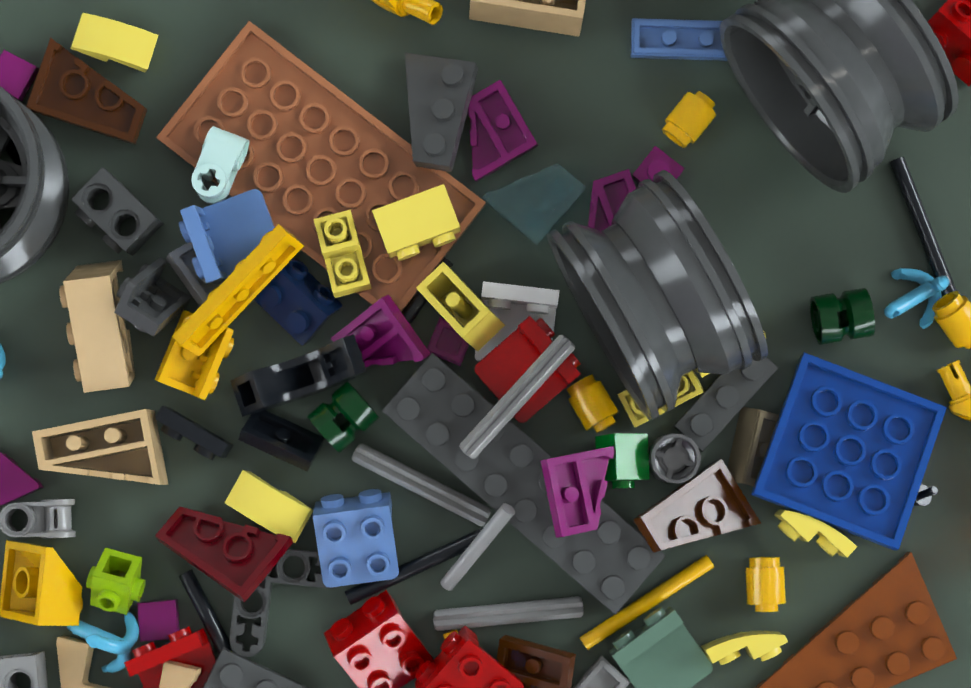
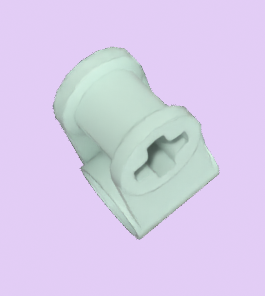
[191,126,250,204]

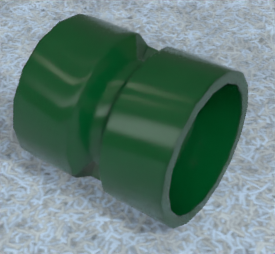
[810,288,875,345]
[307,381,380,453]

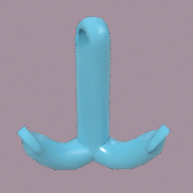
[884,268,949,329]
[67,612,139,673]

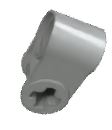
[0,499,76,538]

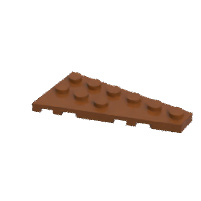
[755,552,957,688]

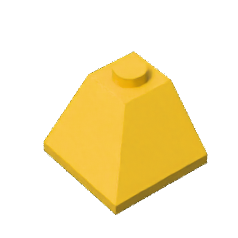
[0,540,83,626]

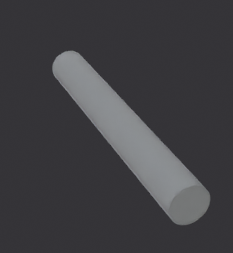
[440,503,515,591]

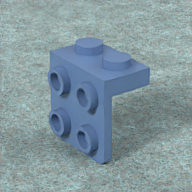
[179,189,275,285]
[313,489,399,588]

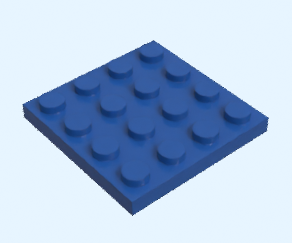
[751,352,947,551]

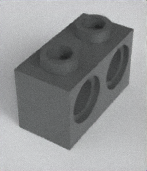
[71,167,164,256]

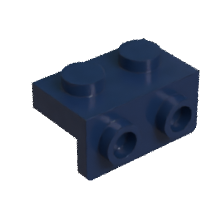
[253,257,342,346]

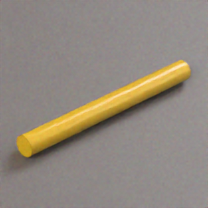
[579,555,714,650]

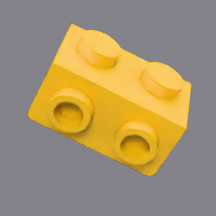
[154,310,234,400]

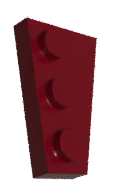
[155,506,293,602]

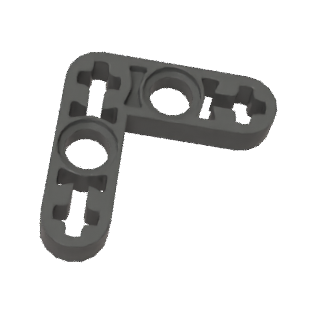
[230,549,337,657]

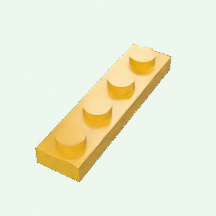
[172,224,304,356]

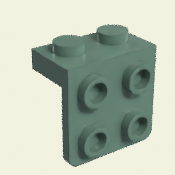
[609,607,713,688]

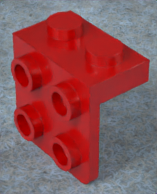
[927,0,971,87]
[474,316,581,423]
[324,590,433,688]
[415,625,524,688]
[124,626,216,688]

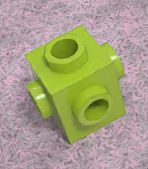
[86,548,146,615]

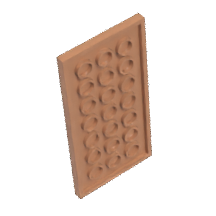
[156,21,486,313]

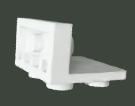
[475,281,560,361]

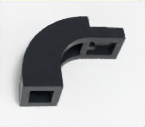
[230,335,366,417]

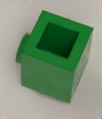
[595,433,650,489]

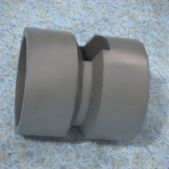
[648,433,701,484]

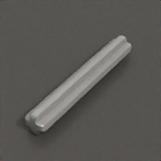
[459,334,575,459]
[352,443,491,526]
[433,596,584,631]

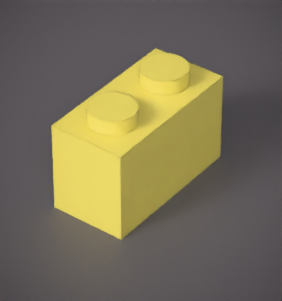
[372,184,461,261]
[416,262,505,351]

